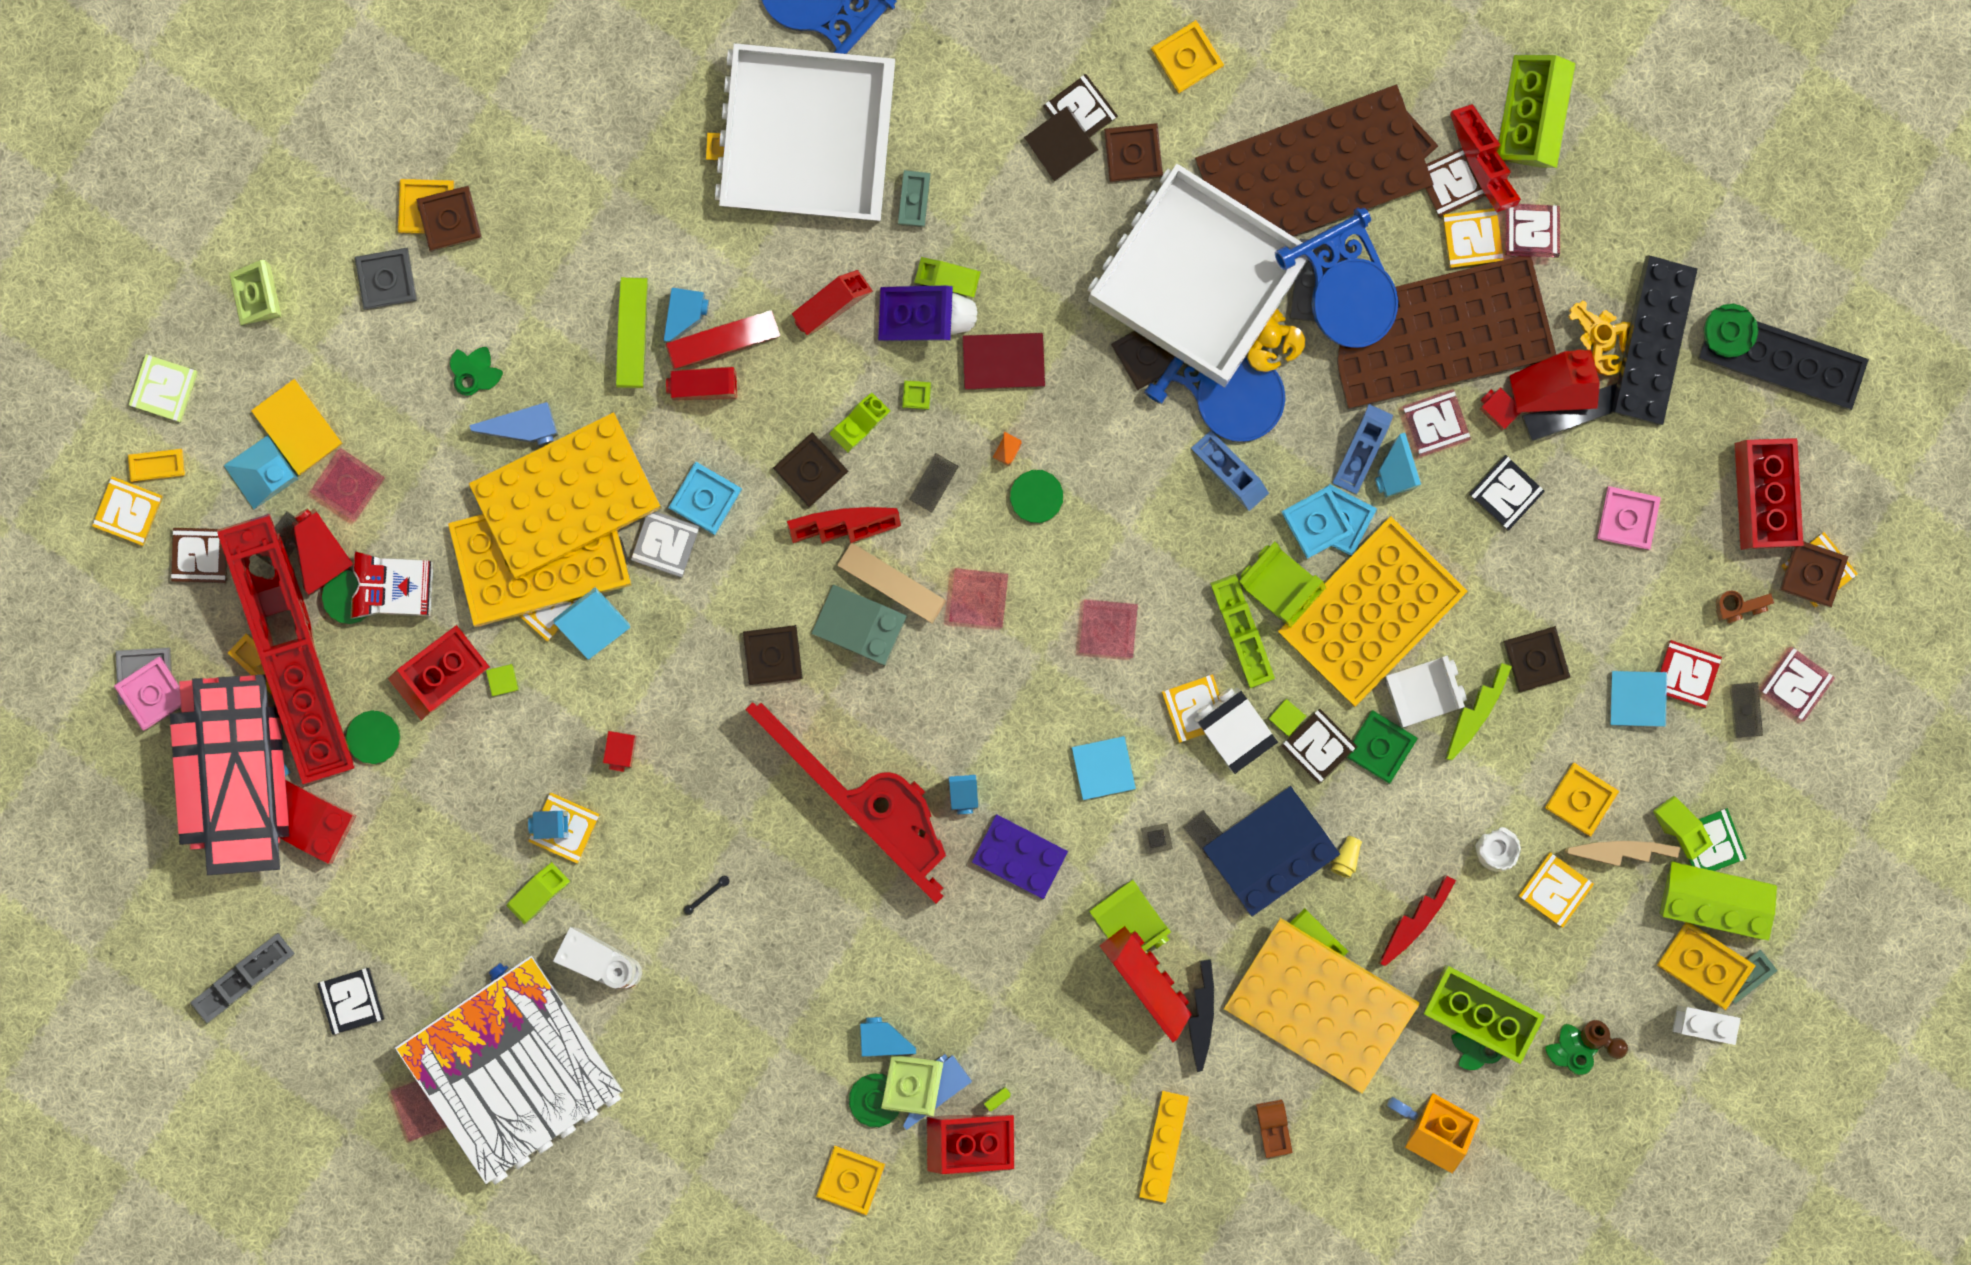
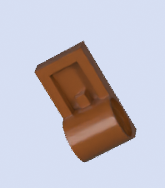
[1716,590,1774,624]
[1255,1099,1293,1158]

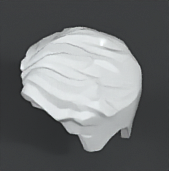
[951,293,977,335]
[1476,827,1521,872]

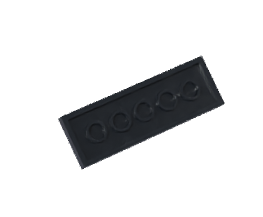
[1611,255,1698,425]
[1698,307,1869,411]

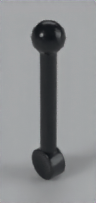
[683,876,730,915]

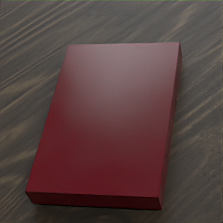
[962,333,1045,390]

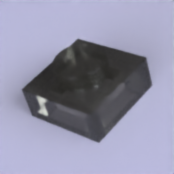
[1141,823,1173,855]

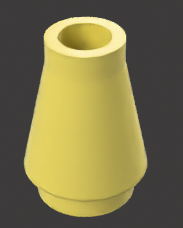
[1330,836,1362,878]

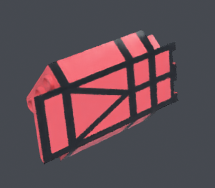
[170,674,289,876]

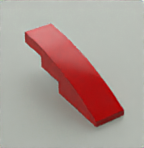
[1450,104,1521,213]
[665,311,780,370]
[787,507,901,543]
[1379,875,1456,966]

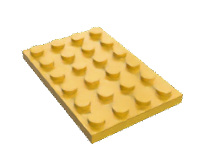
[468,412,661,580]
[448,514,631,627]
[1278,516,1468,707]
[1224,918,1420,1094]

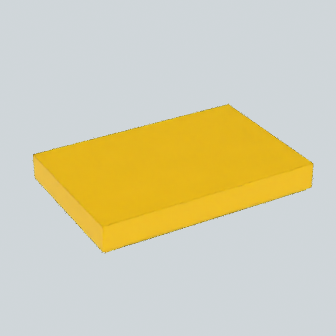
[251,379,343,476]
[1657,922,1756,1011]

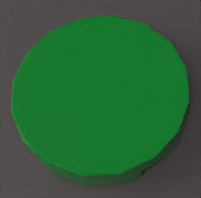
[1703,303,1758,358]
[1010,470,1063,523]
[322,570,368,625]
[346,710,401,764]
[849,1073,899,1127]

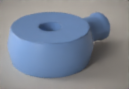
[1387,1097,1418,1120]

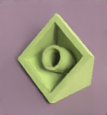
[229,260,281,325]

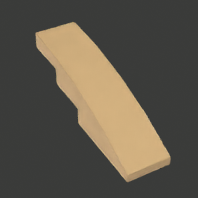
[837,543,946,624]
[1564,841,1680,866]

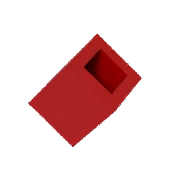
[1480,387,1521,431]
[603,731,637,772]

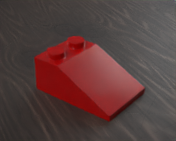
[1509,350,1600,413]
[388,625,490,721]
[280,780,357,864]
[927,1115,1014,1174]

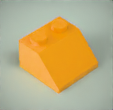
[1405,1093,1480,1174]

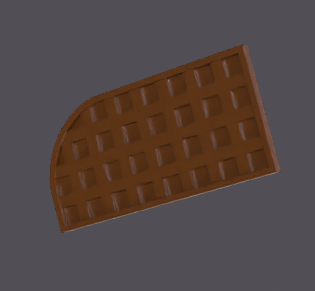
[1195,84,1434,236]
[1337,253,1557,409]

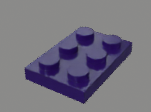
[878,285,953,341]
[972,814,1068,899]

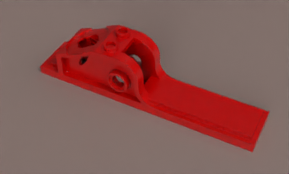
[217,514,355,784]
[745,702,946,904]

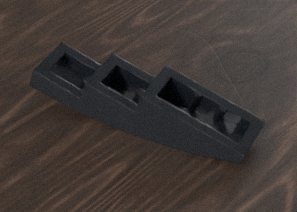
[1522,383,1617,442]
[1188,959,1214,1072]

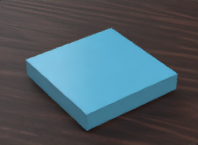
[668,461,742,535]
[1328,484,1377,556]
[1281,486,1355,559]
[554,587,630,660]
[1611,671,1667,727]
[1072,736,1136,800]

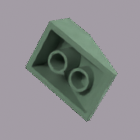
[811,585,907,666]

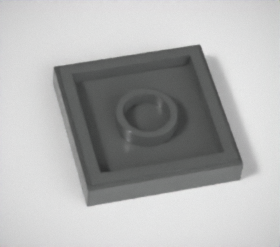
[355,247,417,310]

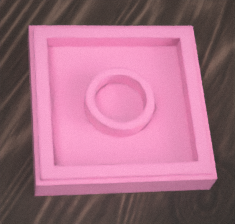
[1597,486,1661,550]
[114,656,181,731]

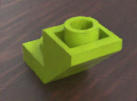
[914,257,981,298]
[829,392,891,453]
[1653,796,1713,860]
[506,862,570,925]
[1290,908,1349,956]

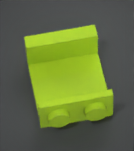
[1239,541,1326,628]
[1089,879,1171,953]

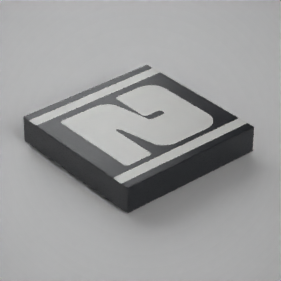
[1468,455,1545,531]
[317,967,385,1035]

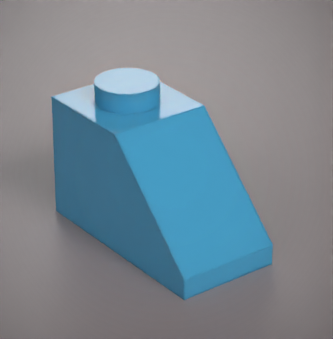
[664,288,709,343]
[949,775,978,815]
[528,810,569,839]
[860,1017,916,1056]

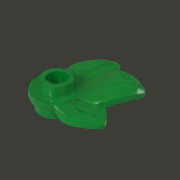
[450,347,503,396]
[1545,1024,1599,1075]
[1451,1032,1503,1070]

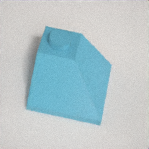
[1375,433,1421,498]
[224,435,298,509]

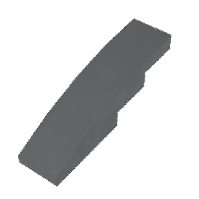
[190,933,295,1025]

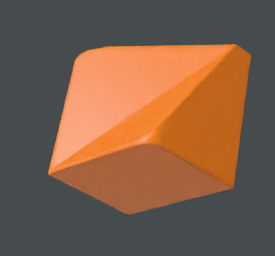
[993,432,1022,466]

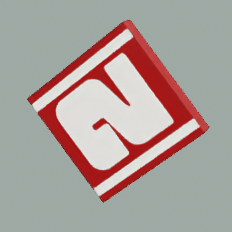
[1660,640,1722,708]

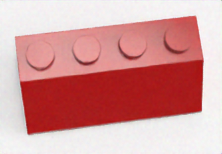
[1734,438,1804,550]
[1099,926,1191,1043]

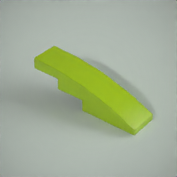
[616,277,648,388]
[1210,574,1275,688]
[1445,663,1512,761]

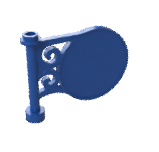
[762,0,897,54]
[1275,208,1398,347]
[1144,355,1285,442]

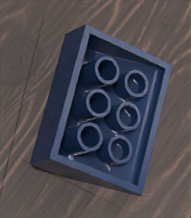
[1202,786,1340,917]

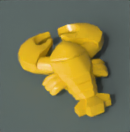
[1568,300,1631,376]
[1246,309,1305,372]

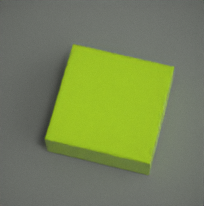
[902,380,931,410]
[486,664,519,696]
[1269,699,1307,737]
[984,1086,1011,1112]

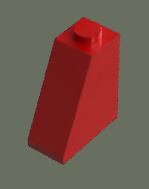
[791,270,873,335]
[666,367,737,400]
[292,508,353,595]

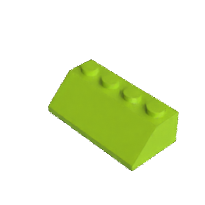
[1497,55,1576,168]
[1659,861,1777,941]
[1423,965,1545,1064]

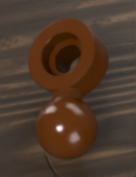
[1581,1020,1628,1059]

